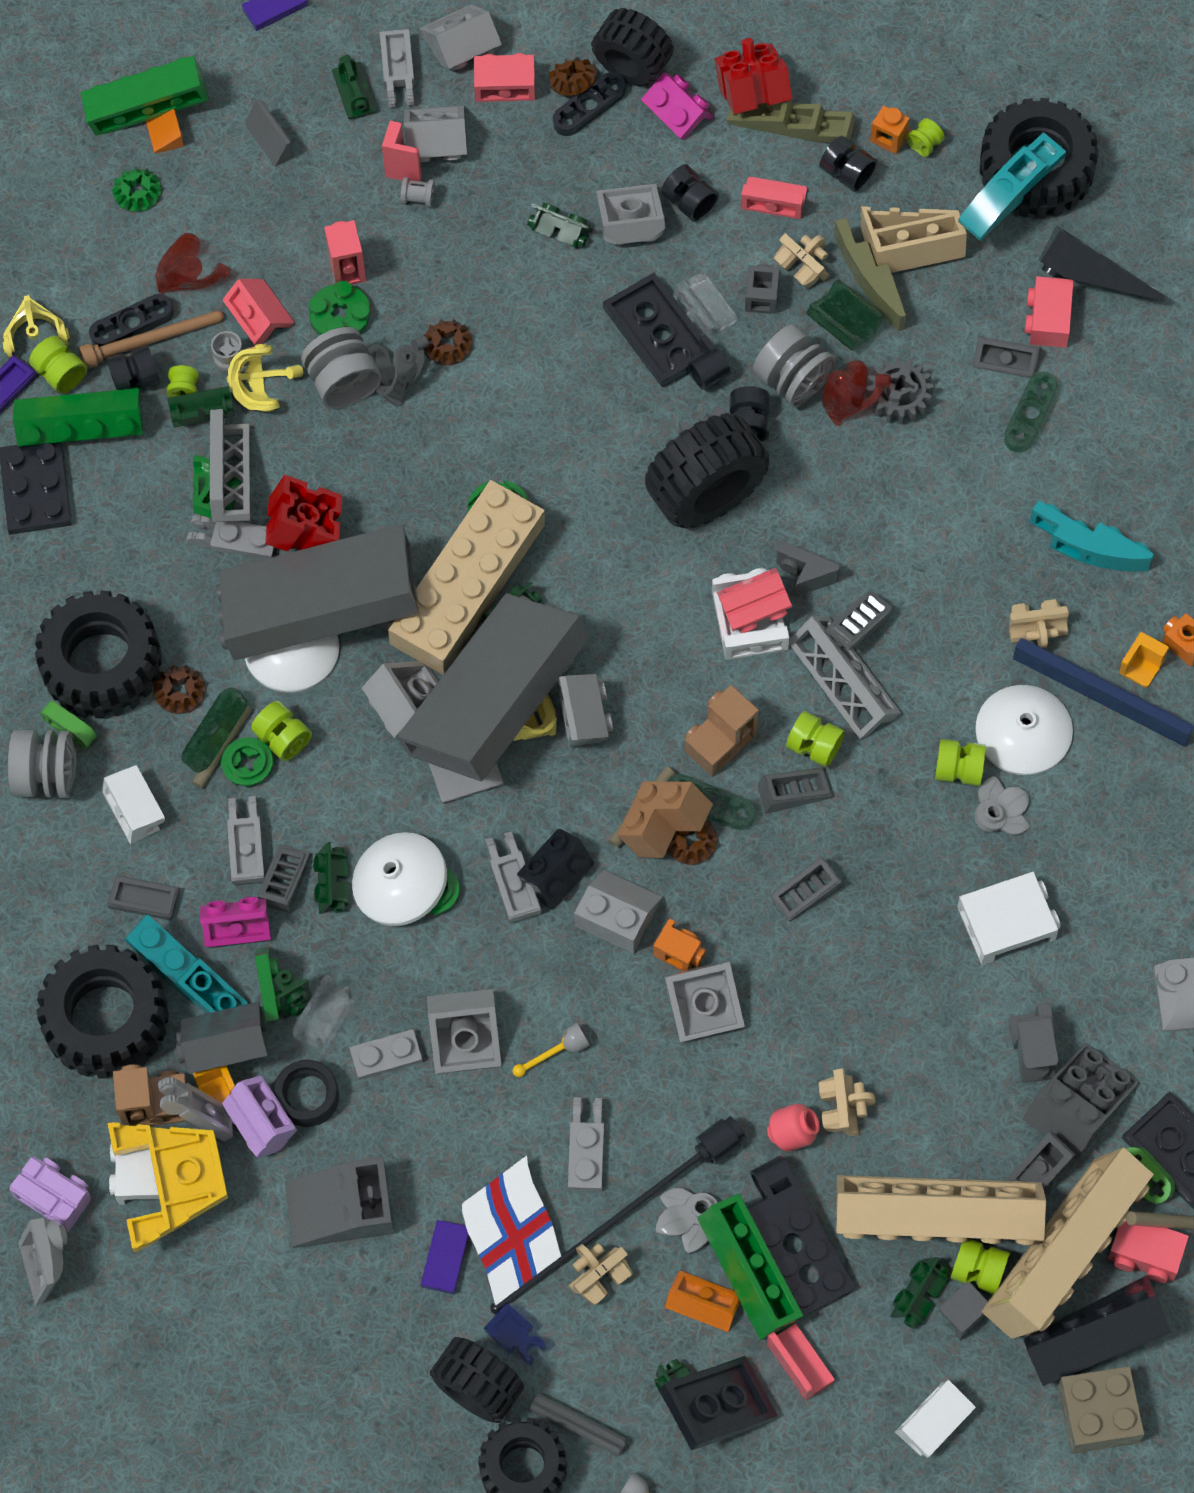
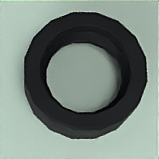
[274,1059,339,1127]

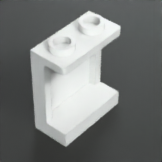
[712,568,789,660]
[957,872,1061,965]
[109,1144,159,1205]

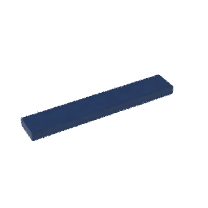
[1013,638,1194,747]

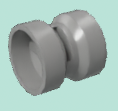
[211,331,243,372]

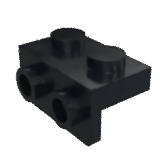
[517,829,595,910]

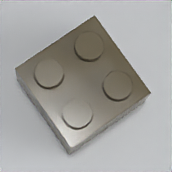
[1057,1366,1144,1454]

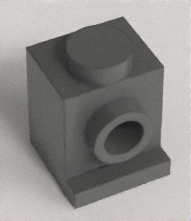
[745,264,779,314]

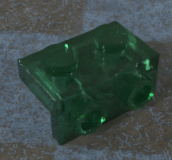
[806,279,883,351]

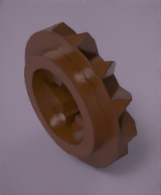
[549,56,597,96]
[423,319,472,365]
[154,665,205,714]
[667,820,717,865]

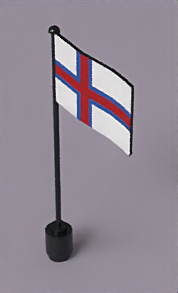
[462,1116,746,1315]

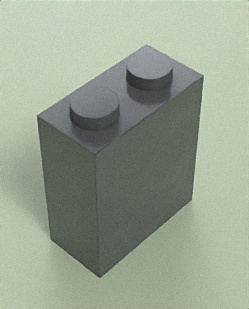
[175,1002,267,1074]

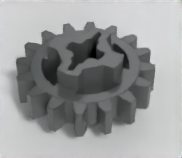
[865,357,934,424]

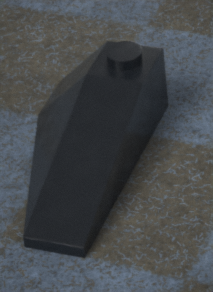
[1039,226,1165,301]

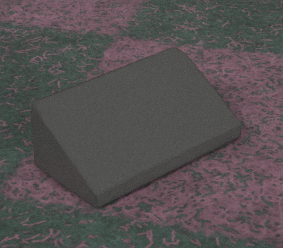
[245,99,293,166]
[973,336,1040,379]

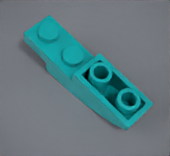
[958,132,1066,241]
[1030,500,1154,572]
[123,914,248,1013]

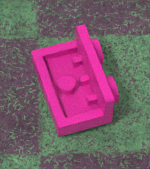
[641,72,714,140]
[200,897,271,947]

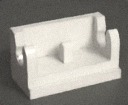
[102,765,165,845]
[895,1380,976,1458]

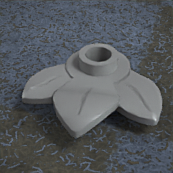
[975,776,1030,836]
[656,1188,717,1254]

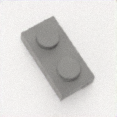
[349,1029,423,1081]

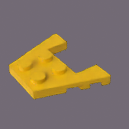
[107,1122,228,1252]

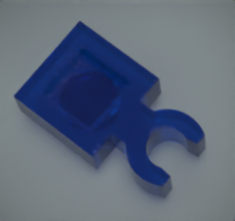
[484,1303,546,1365]

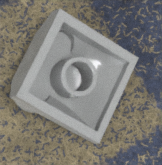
[596,184,665,246]
[1153,958,1194,1032]
[664,961,745,1042]
[18,1218,67,1306]

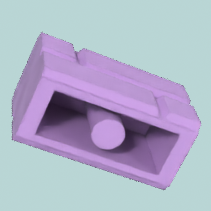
[222,1076,297,1158]
[9,1156,92,1232]

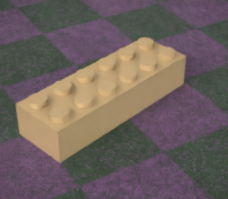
[388,480,545,675]
[981,1147,1154,1339]
[836,1175,1046,1245]

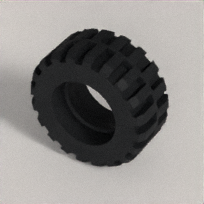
[979,98,1099,218]
[645,413,769,529]
[35,590,162,718]
[36,945,169,1078]

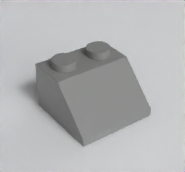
[419,4,502,70]
[404,105,467,162]
[362,661,439,738]
[557,674,613,748]
[574,870,663,953]
[427,989,502,1074]

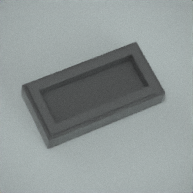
[107,875,180,921]

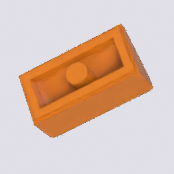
[146,109,184,154]
[665,1270,740,1332]

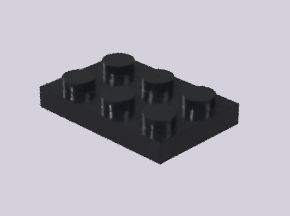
[0,442,72,535]
[659,1356,778,1451]

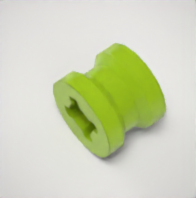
[906,118,945,157]
[166,365,199,397]

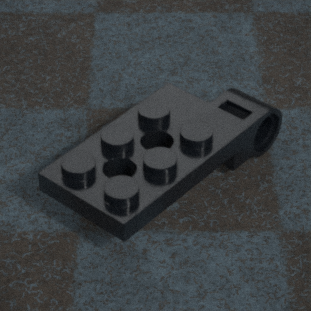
[603,273,731,390]
[748,1155,856,1319]

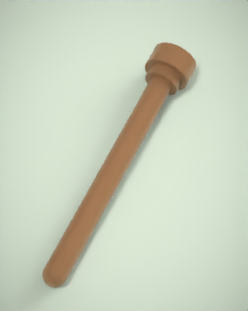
[79,311,224,370]

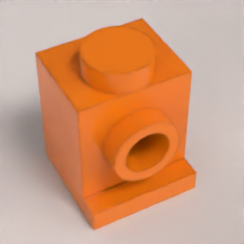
[870,105,911,154]
[1162,613,1194,667]
[653,918,707,971]

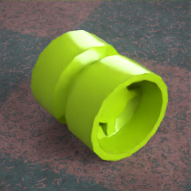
[29,336,88,394]
[251,700,312,762]
[786,710,845,768]
[935,738,986,786]
[950,1238,1010,1294]

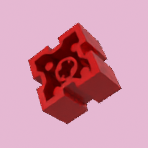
[714,38,792,114]
[265,474,342,552]

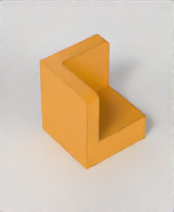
[1119,632,1169,688]
[193,1065,235,1103]

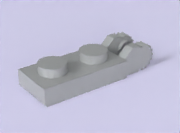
[379,29,415,108]
[186,514,276,559]
[227,796,265,885]
[485,832,541,923]
[158,1077,233,1142]
[568,1097,604,1191]

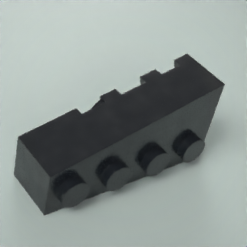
[1023,1275,1172,1386]

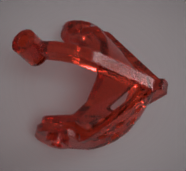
[155,233,230,294]
[822,360,891,425]

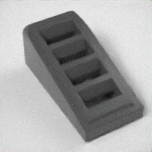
[825,591,892,651]
[757,767,832,814]
[257,844,311,913]
[770,856,844,922]

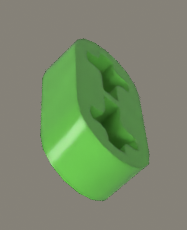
[39,701,97,749]
[1126,1146,1175,1204]

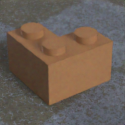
[685,685,759,776]
[617,781,713,858]
[113,1065,188,1126]

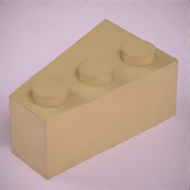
[861,206,967,273]

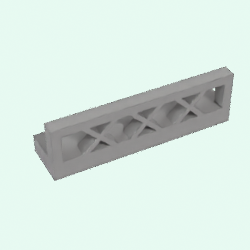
[210,409,250,522]
[789,616,901,739]

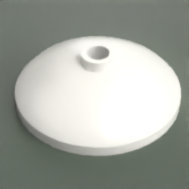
[245,635,339,693]
[975,685,1073,775]
[352,832,447,926]

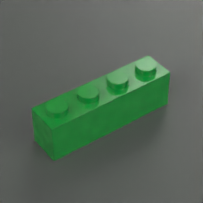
[80,55,209,136]
[13,388,143,446]
[697,1193,803,1341]

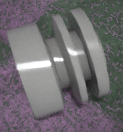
[753,324,836,408]
[301,327,382,409]
[8,729,77,798]

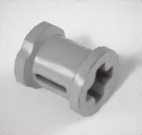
[400,177,435,207]

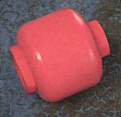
[767,1104,819,1152]

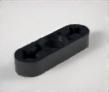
[553,72,625,136]
[89,294,174,347]

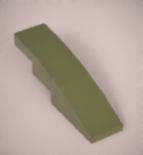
[726,100,856,143]
[834,218,906,331]

